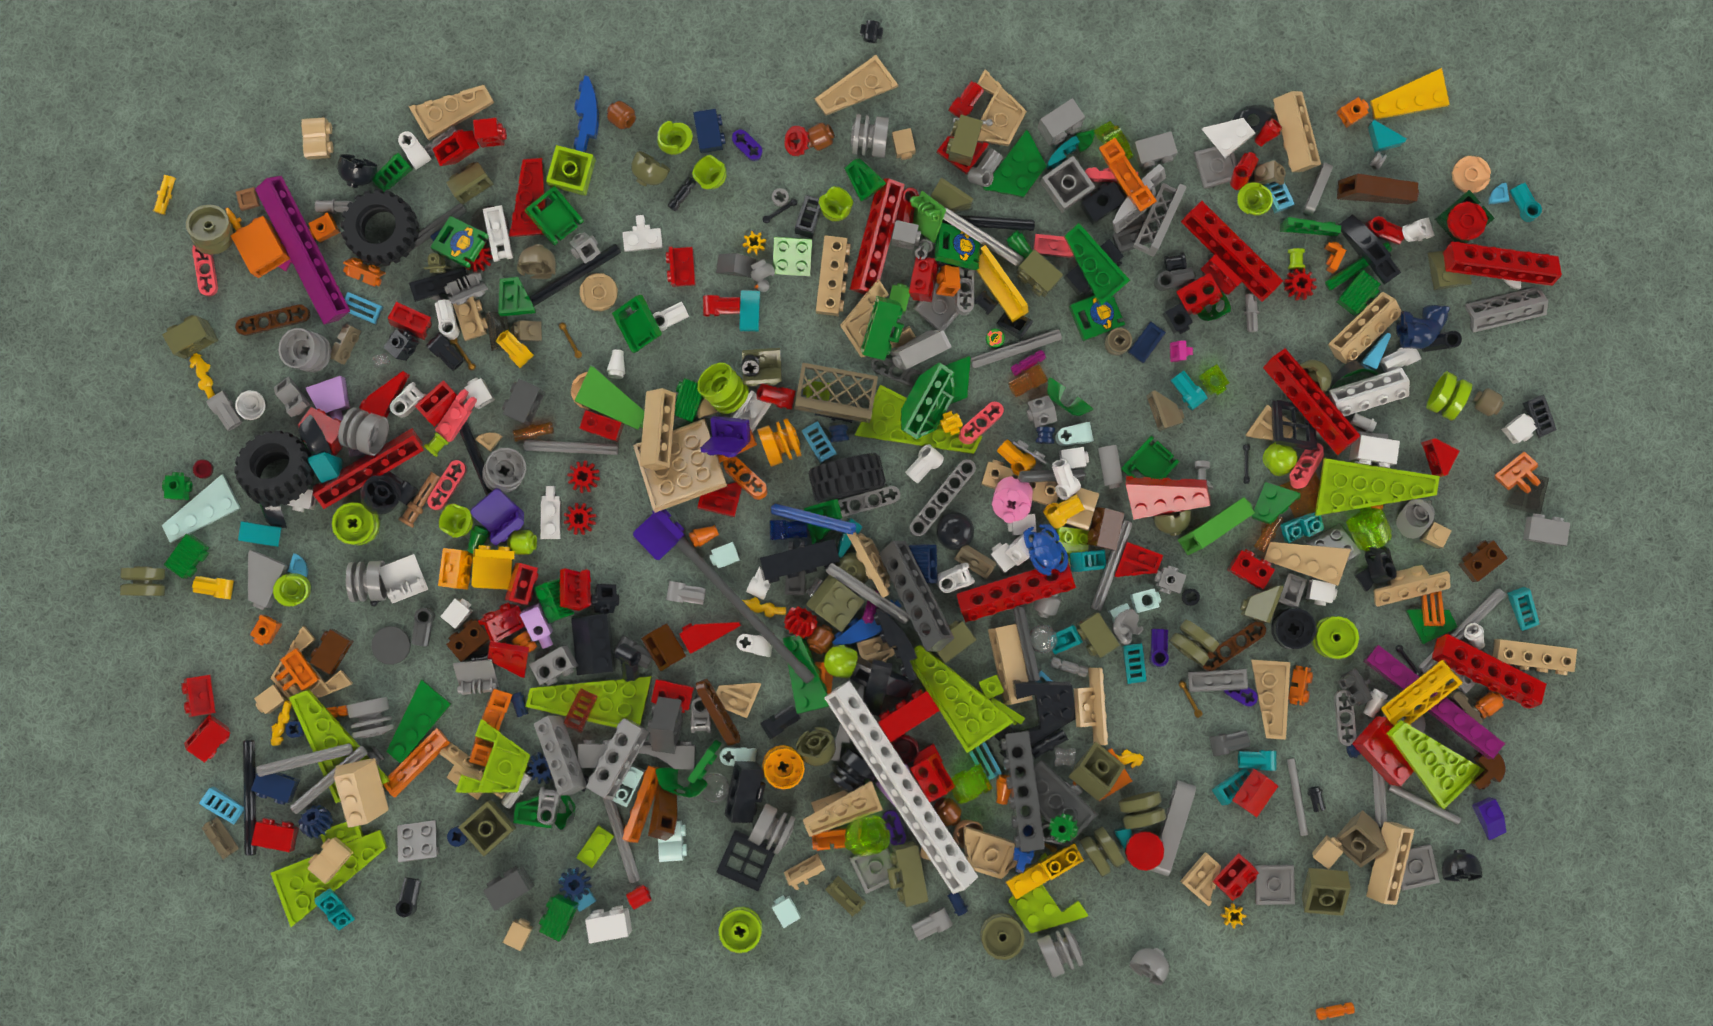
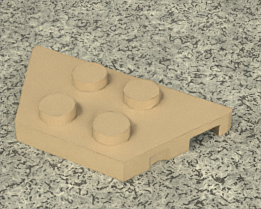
[846,532,891,598]
[963,826,1017,879]

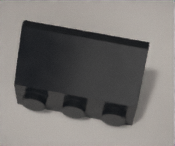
[571,614,615,675]

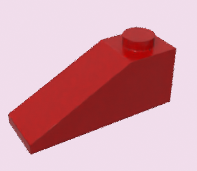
[359,371,410,419]
[679,622,742,654]

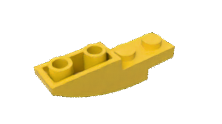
[1006,843,1084,899]

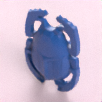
[1023,524,1068,575]

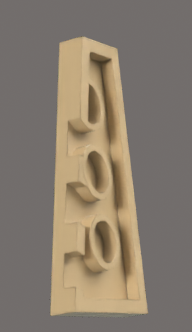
[815,55,898,116]
[409,85,495,141]
[1264,542,1351,586]

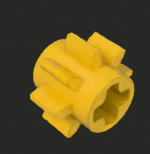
[742,231,766,256]
[940,411,963,436]
[1220,903,1246,929]

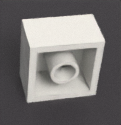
[1349,435,1400,468]
[585,905,632,944]

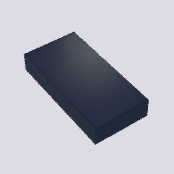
[1128,321,1166,363]

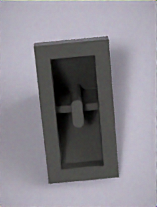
[716,253,756,278]

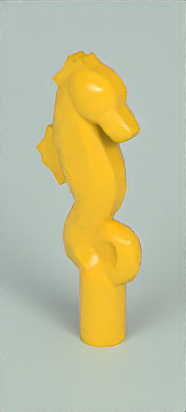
[190,353,215,399]
[742,597,786,618]
[271,700,292,746]
[1116,749,1144,768]

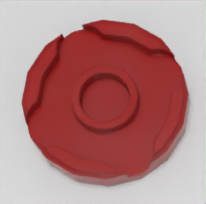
[1447,202,1487,241]
[1125,831,1164,871]

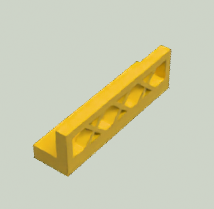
[976,245,1029,322]
[1381,660,1463,726]

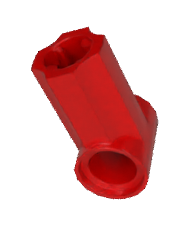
[948,81,984,118]
[1230,152,1259,190]
[895,188,919,223]
[1365,216,1404,245]
[703,295,740,316]
[756,384,796,410]
[626,885,652,910]

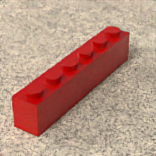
[313,428,424,509]

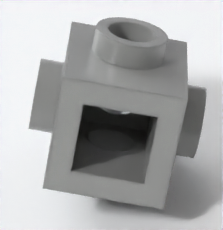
[569,232,601,263]
[1026,396,1057,428]
[1154,565,1186,595]

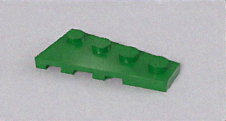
[1064,223,1130,307]
[783,635,830,714]
[386,680,451,764]

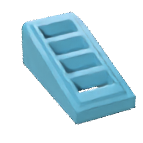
[1263,182,1295,214]
[1361,333,1391,370]
[801,421,837,464]
[199,787,244,825]

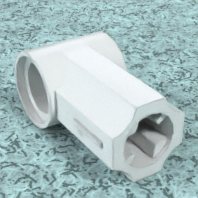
[435,299,460,340]
[653,302,689,331]
[1380,348,1422,373]
[905,444,944,483]
[1052,459,1081,500]
[746,566,771,600]

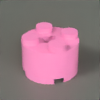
[992,477,1033,523]

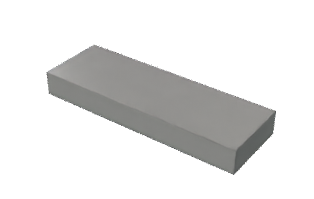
[1188,669,1248,692]

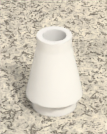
[606,350,625,379]
[1464,623,1485,650]
[1363,688,1388,718]

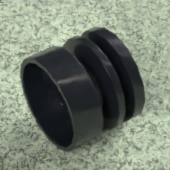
[1271,609,1316,649]
[829,748,876,793]

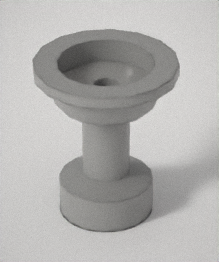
[1195,460,1213,490]

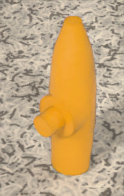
[226,207,242,230]

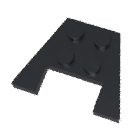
[1013,680,1076,746]

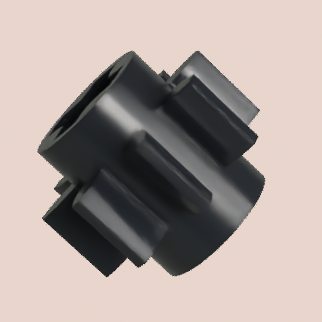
[860,20,883,43]

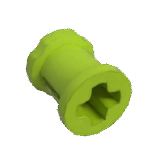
[1288,248,1305,270]
[424,432,449,457]

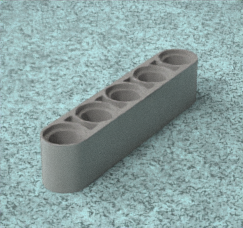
[910,459,976,537]
[1149,780,1196,877]

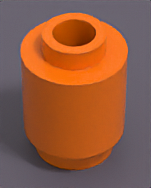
[1474,691,1504,719]

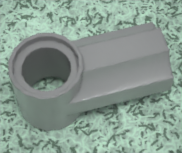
[968,149,1003,187]
[206,390,243,431]
[666,581,706,605]
[911,907,953,941]

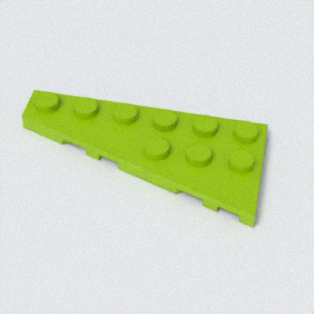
[854,384,983,454]
[1315,458,1440,516]
[910,645,1015,753]
[526,676,652,728]
[289,689,390,803]
[1387,720,1484,809]
[271,830,388,927]

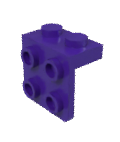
[700,416,751,457]
[470,488,524,546]
[633,509,686,560]

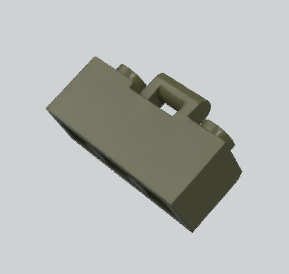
[887,841,929,907]

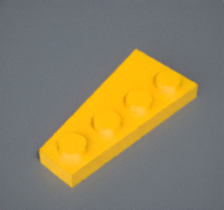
[1370,68,1450,120]

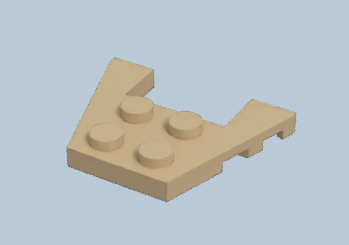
[950,70,1027,146]
[840,279,916,358]
[271,626,353,701]

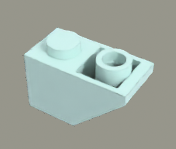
[612,764,645,807]

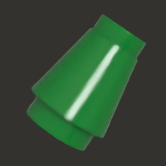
[1006,230,1033,259]
[467,525,489,554]

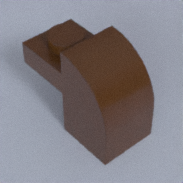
[1471,752,1506,790]

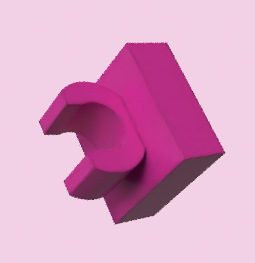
[1170,341,1193,362]

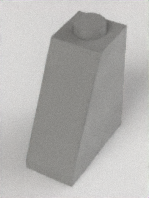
[891,330,952,369]
[248,550,289,610]

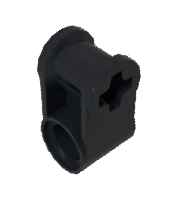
[1365,546,1397,585]

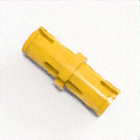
[153,175,176,215]

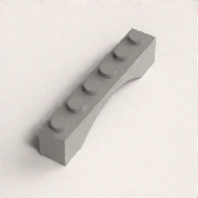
[578,740,696,769]

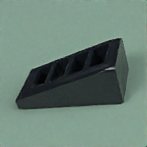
[795,195,821,239]
[1522,394,1557,438]

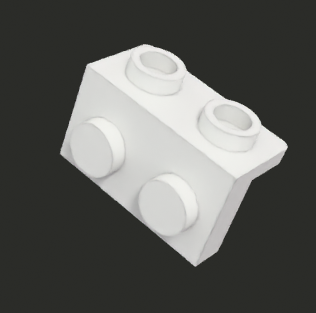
[730,390,771,432]

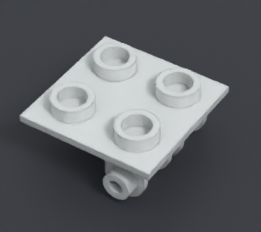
[380,554,429,604]

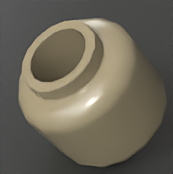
[1473,388,1504,416]

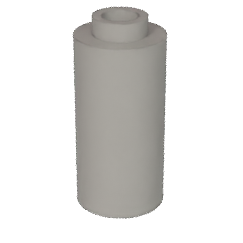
[1098,445,1124,489]

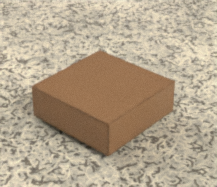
[236,187,260,211]

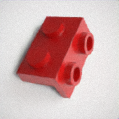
[560,568,591,611]

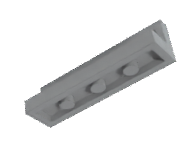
[1133,183,1187,257]
[1465,286,1548,333]

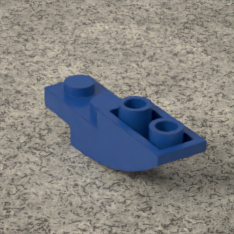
[574,76,599,153]
[832,600,902,645]

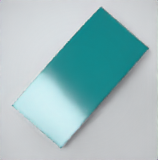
[1046,136,1079,170]
[740,290,760,332]
[1280,512,1325,543]
[238,521,281,547]
[314,888,355,930]

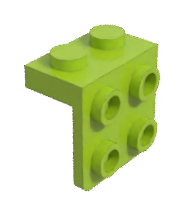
[1046,527,1089,567]

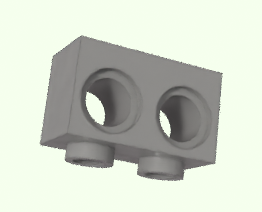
[891,220,921,250]
[529,645,578,686]

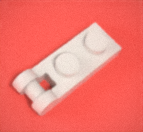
[483,205,513,262]

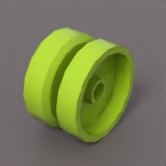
[1426,371,1472,421]
[332,502,380,546]
[1311,616,1359,659]
[719,906,762,953]

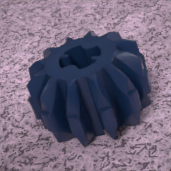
[527,751,553,784]
[298,805,333,839]
[558,867,592,901]

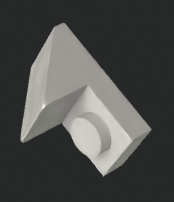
[1278,573,1307,609]

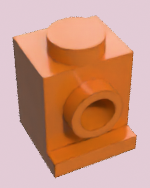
[1336,97,1369,128]
[308,212,341,243]
[936,265,961,297]
[250,615,282,646]

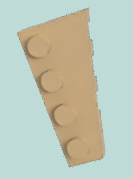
[1251,660,1290,740]
[803,781,883,837]

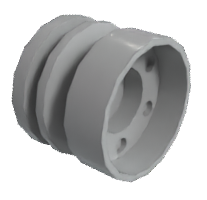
[851,114,889,158]
[278,328,331,373]
[338,407,389,456]
[482,448,526,494]
[346,560,387,602]
[346,697,394,738]
[748,803,796,855]
[1037,927,1084,978]

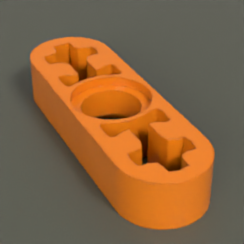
[723,456,768,500]

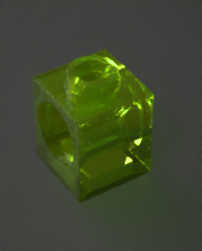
[1198,364,1230,396]

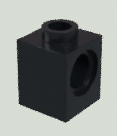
[1163,303,1193,334]

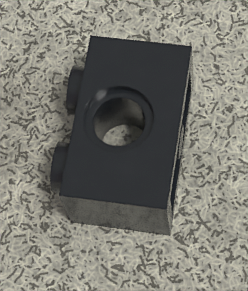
[1080,182,1126,225]

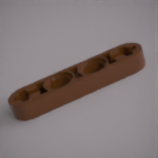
[235,304,310,336]
[1201,622,1266,671]
[696,679,740,746]

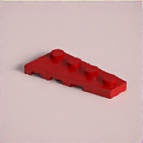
[509,158,546,237]

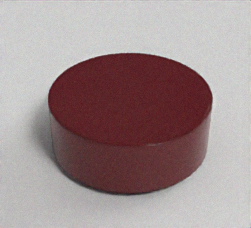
[193,459,214,479]

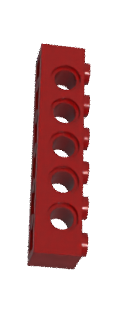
[849,178,905,295]
[1181,201,1283,302]
[1443,242,1562,286]
[1263,348,1361,455]
[956,561,1076,623]
[1432,634,1547,709]

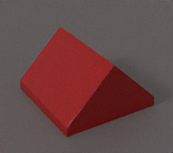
[1421,438,1460,477]

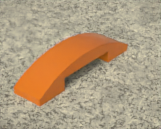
[1099,138,1157,212]
[469,689,513,767]

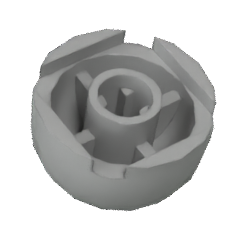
[1129,948,1169,985]

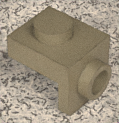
[1254,160,1286,185]
[511,321,542,341]

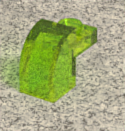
[1094,121,1133,160]

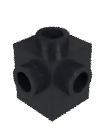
[384,329,419,361]
[591,584,619,614]

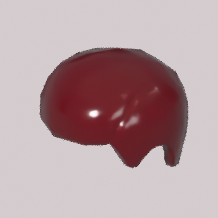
[891,734,919,764]

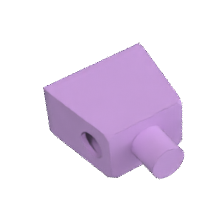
[306,376,350,421]
[520,602,553,649]

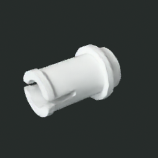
[1350,413,1377,433]

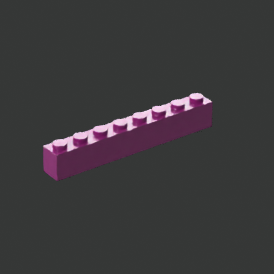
[255,175,350,325]
[1363,645,1505,759]

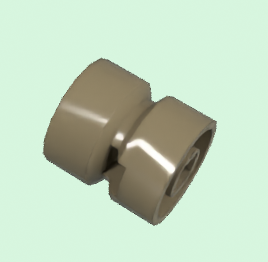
[1104,328,1132,356]

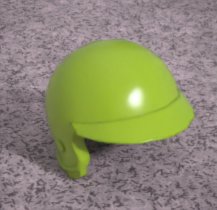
[657,121,693,155]
[692,155,727,189]
[1237,182,1273,216]
[819,186,853,221]
[1263,443,1298,476]
[439,504,473,538]
[273,573,311,606]
[824,644,858,679]

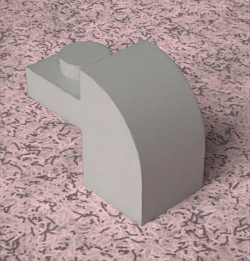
[273,376,310,417]

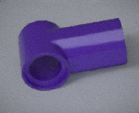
[1149,629,1169,667]

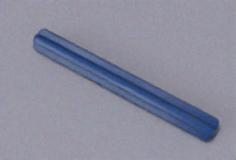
[771,503,856,535]

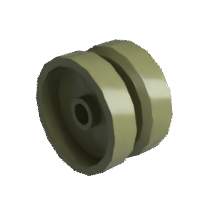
[186,205,234,255]
[120,566,165,596]
[1169,619,1220,666]
[1118,791,1166,829]
[1079,826,1125,877]
[980,913,1025,960]

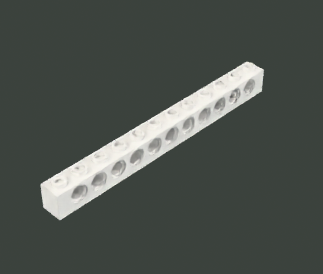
[824,681,978,894]

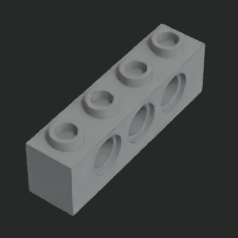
[534,715,587,795]
[586,718,649,800]

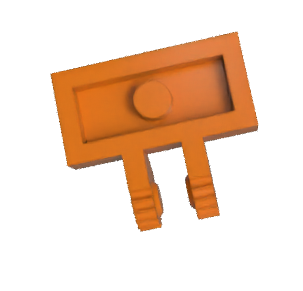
[1495,452,1541,493]
[275,648,320,691]

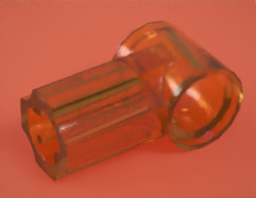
[1008,364,1048,398]

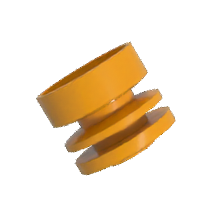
[757,418,802,467]
[762,745,805,789]

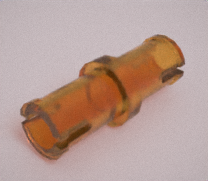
[513,421,554,442]
[1254,516,1284,552]

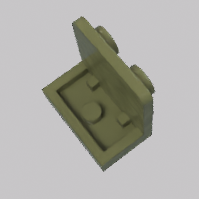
[742,348,782,386]

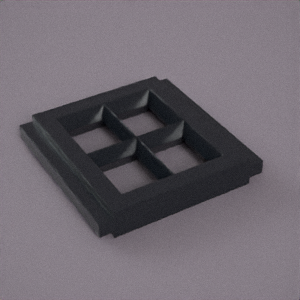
[1271,400,1317,450]
[716,830,775,891]

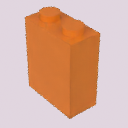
[231,216,290,278]

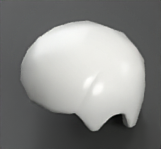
[235,390,265,420]

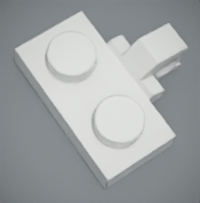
[623,215,663,252]

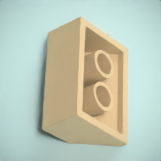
[334,758,389,828]

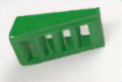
[372,153,413,192]

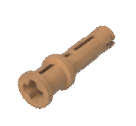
[398,472,441,528]

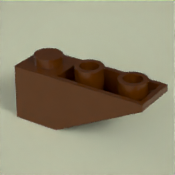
[648,782,678,841]

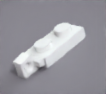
[541,486,561,539]

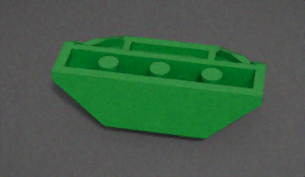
[901,362,954,439]

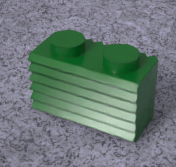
[1336,270,1381,316]
[674,378,703,423]
[164,534,210,579]
[534,578,574,624]
[539,893,579,942]

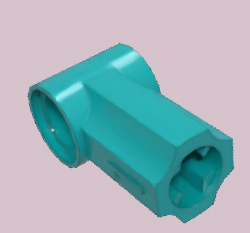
[1509,183,1542,222]
[1170,370,1208,411]
[1237,750,1277,771]

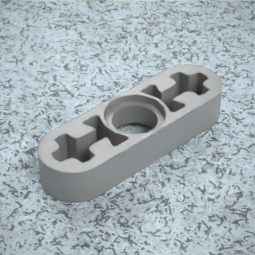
[1302,162,1333,216]
[955,266,974,315]
[1334,690,1357,746]

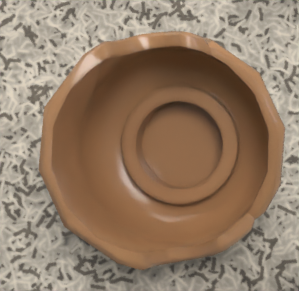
[953,819,984,849]

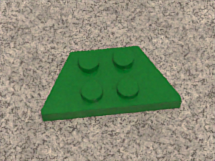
[983,130,1046,197]

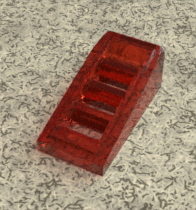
[563,688,598,733]

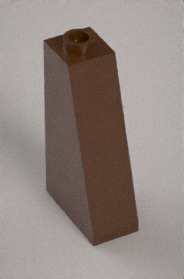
[1337,174,1419,205]

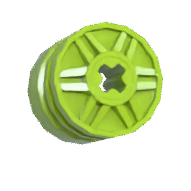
[697,363,749,414]

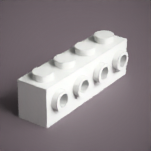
[1329,368,1410,416]

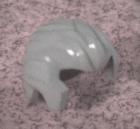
[1113,609,1144,645]

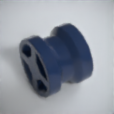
[829,425,849,443]
[1035,427,1055,444]
[447,826,468,847]

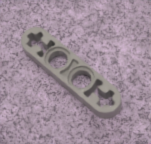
[838,486,901,518]

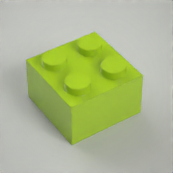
[546,145,596,196]

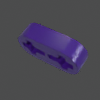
[732,129,763,161]
[1223,687,1258,706]
[882,810,906,846]

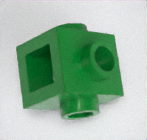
[162,472,193,500]
[1049,813,1079,843]

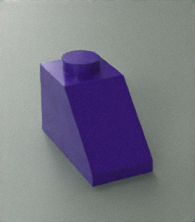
[1472,797,1507,840]

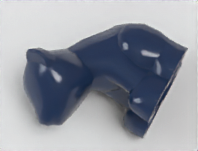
[1396,305,1450,349]

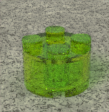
[1346,507,1392,551]
[950,763,993,804]
[845,815,891,857]

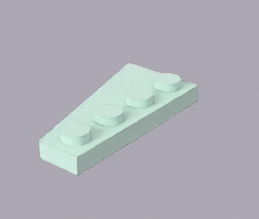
[162,474,241,543]

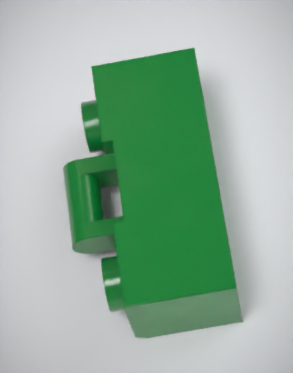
[860,296,904,361]

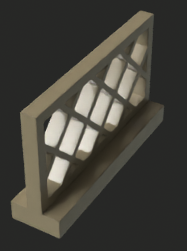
[794,363,878,423]

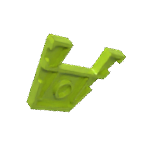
[455,719,530,793]
[1008,853,1089,933]

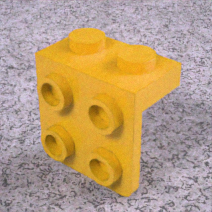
[471,545,515,590]

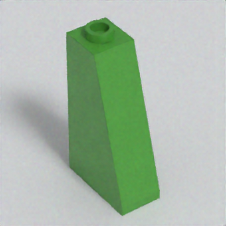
[575,366,644,430]
[1177,497,1255,555]

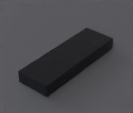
[409,267,470,302]

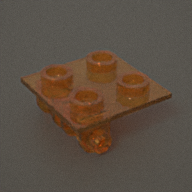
[1280,472,1320,518]

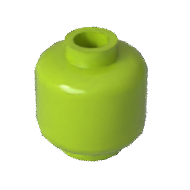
[507,530,537,555]

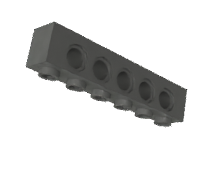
[879,541,955,651]
[1001,731,1045,852]

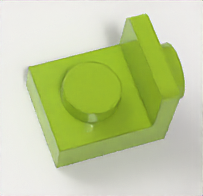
[803,379,831,401]
[978,675,1004,699]

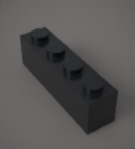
[758,539,840,583]

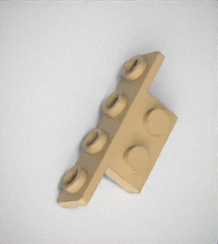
[1374,565,1450,607]
[1074,667,1108,745]
[440,742,506,800]

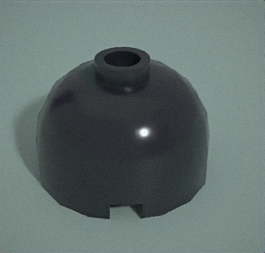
[337,154,377,188]
[360,475,401,515]
[936,512,974,550]
[1442,849,1482,881]

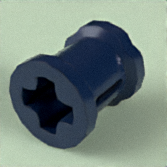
[285,720,305,738]

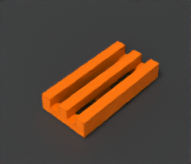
[1421,591,1445,626]

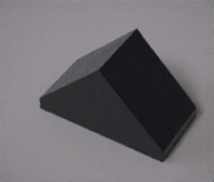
[996,312,1033,340]

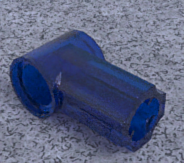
[769,520,807,540]

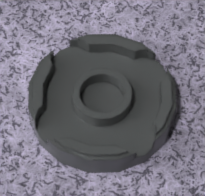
[371,626,411,665]

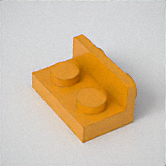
[438,548,473,589]

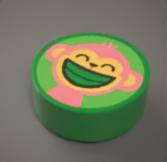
[985,329,1005,348]

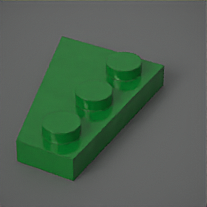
[1280,217,1341,236]

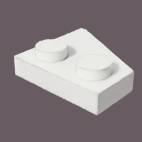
[1202,118,1256,158]

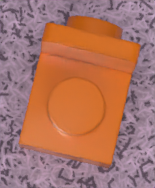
[1324,242,1346,274]

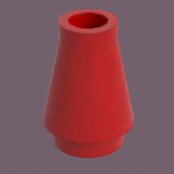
[1254,119,1282,147]

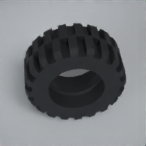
[340,189,419,266]
[234,431,315,507]
[808,453,886,502]

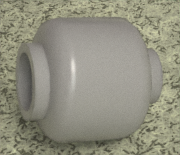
[1033,594,1061,618]

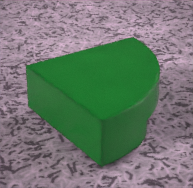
[1075,130,1095,153]

